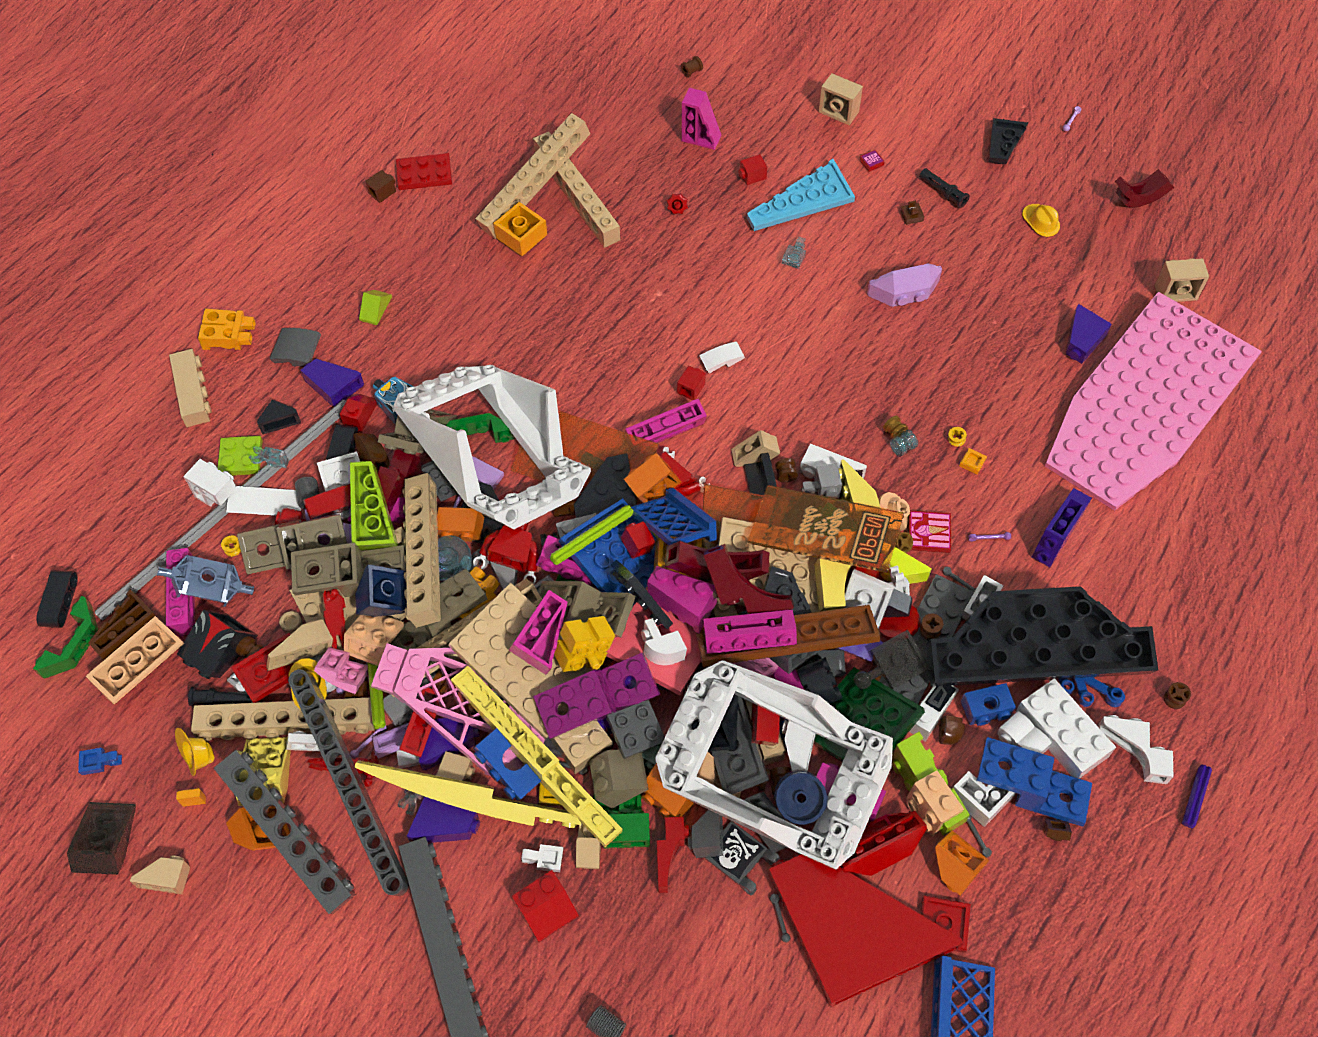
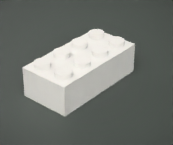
[1016,678,1116,779]

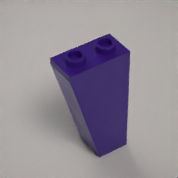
[1032,488,1092,567]

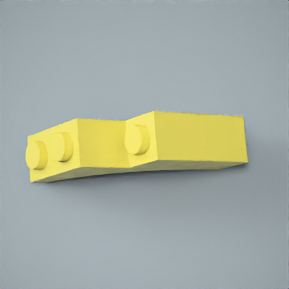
[814,530,857,612]

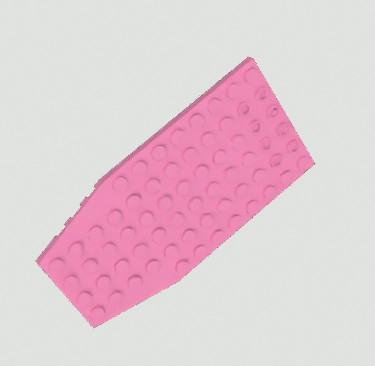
[1045,292,1262,511]

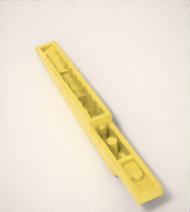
[451,666,623,847]
[355,760,581,828]

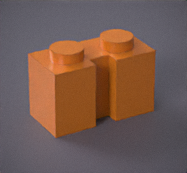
[437,507,485,542]

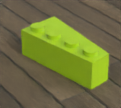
[350,461,399,551]
[892,731,970,836]

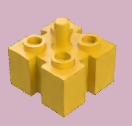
[554,616,615,672]

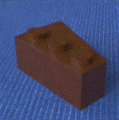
[88,589,157,661]

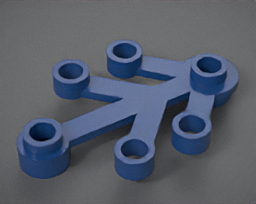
[1058,677,1125,707]

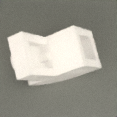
[641,618,687,666]

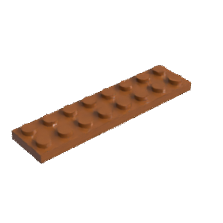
[696,605,880,667]

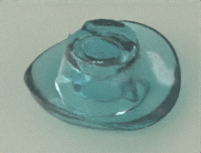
[438,535,472,581]

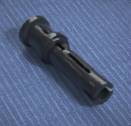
[919,168,970,208]
[188,686,259,706]

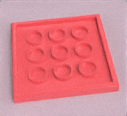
[606,587,720,696]

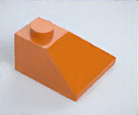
[226,805,290,851]
[935,830,990,896]

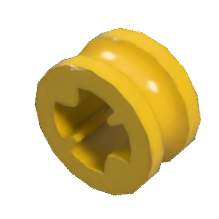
[948,427,967,447]
[221,535,241,557]

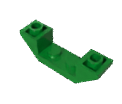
[446,413,515,443]
[33,596,98,679]

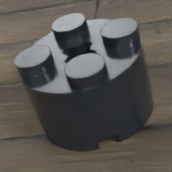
[797,657,843,704]

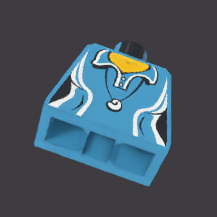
[373,377,414,424]

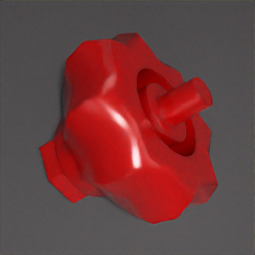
[666,193,688,215]

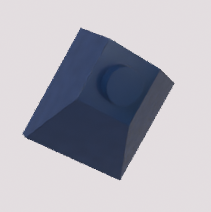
[356,564,407,617]

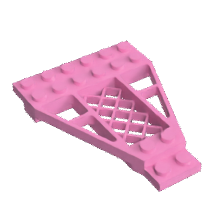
[371,643,545,776]

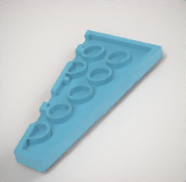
[747,159,855,231]

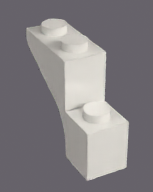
[1098,715,1173,784]

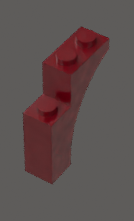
[378,449,424,514]
[665,541,770,581]
[703,544,794,620]

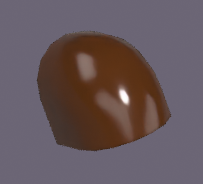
[939,715,965,745]

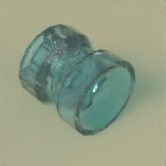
[890,430,918,457]

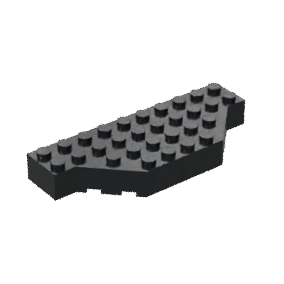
[926,586,1159,687]

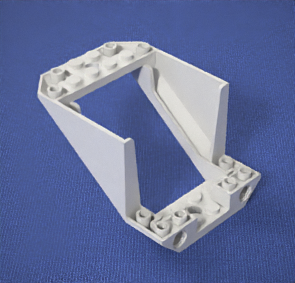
[393,365,591,529]
[655,660,893,869]

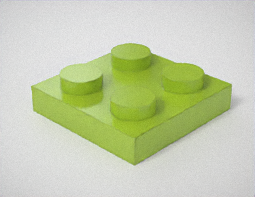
[218,436,263,475]

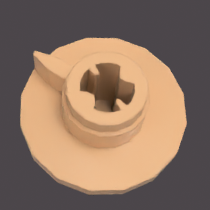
[878,492,910,532]

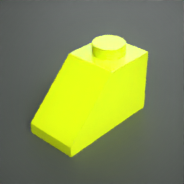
[880,547,932,584]

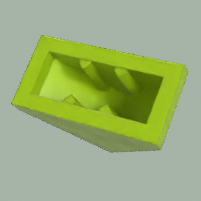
[359,290,392,325]

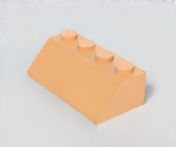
[86,616,184,704]

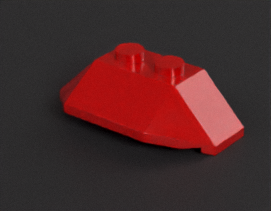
[841,811,927,876]

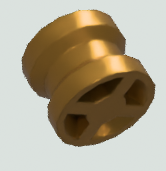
[883,415,908,441]
[886,531,913,553]

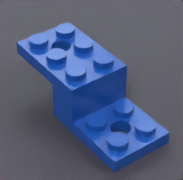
[976,737,1092,827]

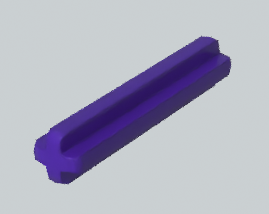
[1182,764,1212,828]

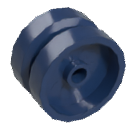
[774,769,828,825]

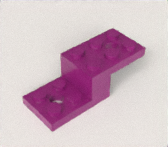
[533,653,660,739]

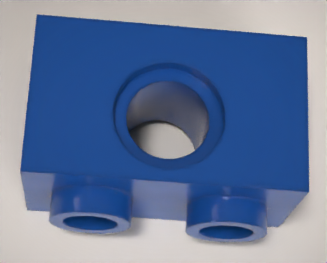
[961,683,1016,726]

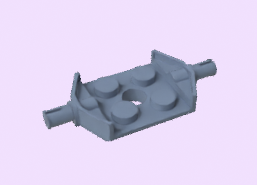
[157,555,254,607]

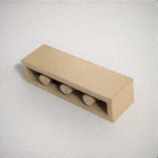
[169,349,212,427]

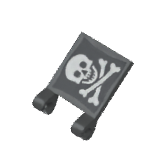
[704,821,780,896]

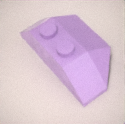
[867,264,942,307]

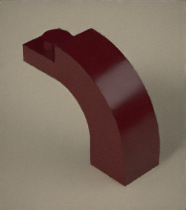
[1115,169,1175,208]

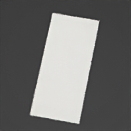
[226,486,301,516]

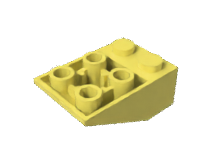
[838,459,881,525]
[236,737,291,806]

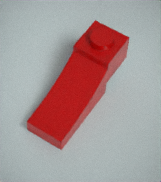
[399,686,443,757]
[657,817,689,893]

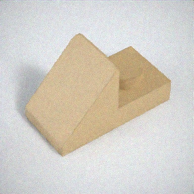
[576,823,601,869]

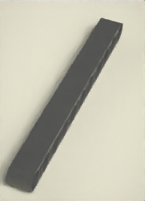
[289,669,409,896]

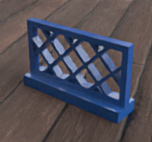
[631,488,717,545]
[931,956,995,1037]

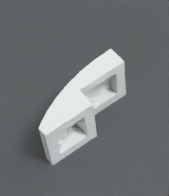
[700,342,745,374]

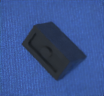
[744,453,777,501]

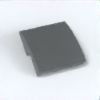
[270,328,321,367]

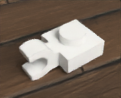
[889,565,910,596]
[522,844,563,872]

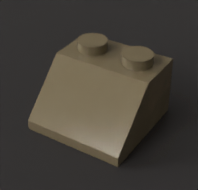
[589,750,648,808]

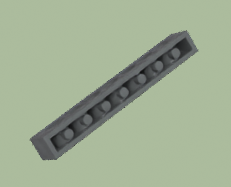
[214,750,356,914]

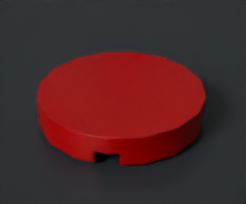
[879,605,921,642]

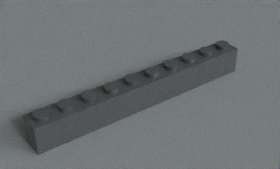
[399,837,489,1037]

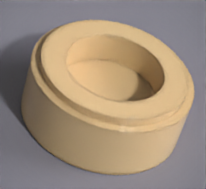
[279,611,302,634]

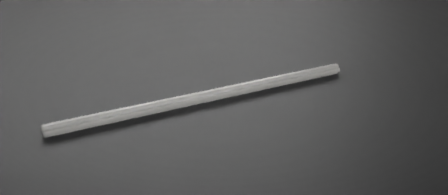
[94,400,346,620]

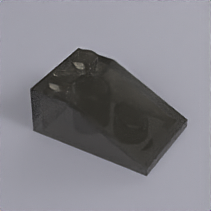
[67,802,136,875]

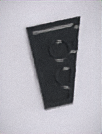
[988,118,1029,164]

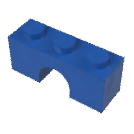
[473,728,541,801]

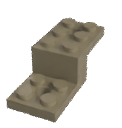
[378,409,457,454]
[237,514,348,575]
[291,543,406,597]
[390,569,488,650]
[536,581,636,638]

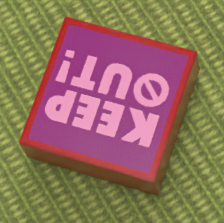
[860,150,885,172]

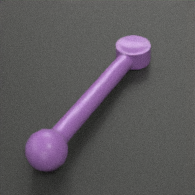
[968,532,1011,541]

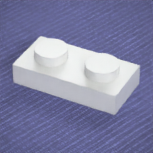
[286,731,333,751]

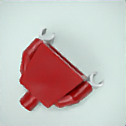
[659,447,710,497]
[473,523,539,584]

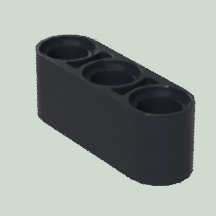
[326,424,359,460]
[36,570,78,628]

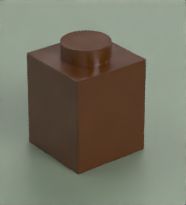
[365,170,396,203]

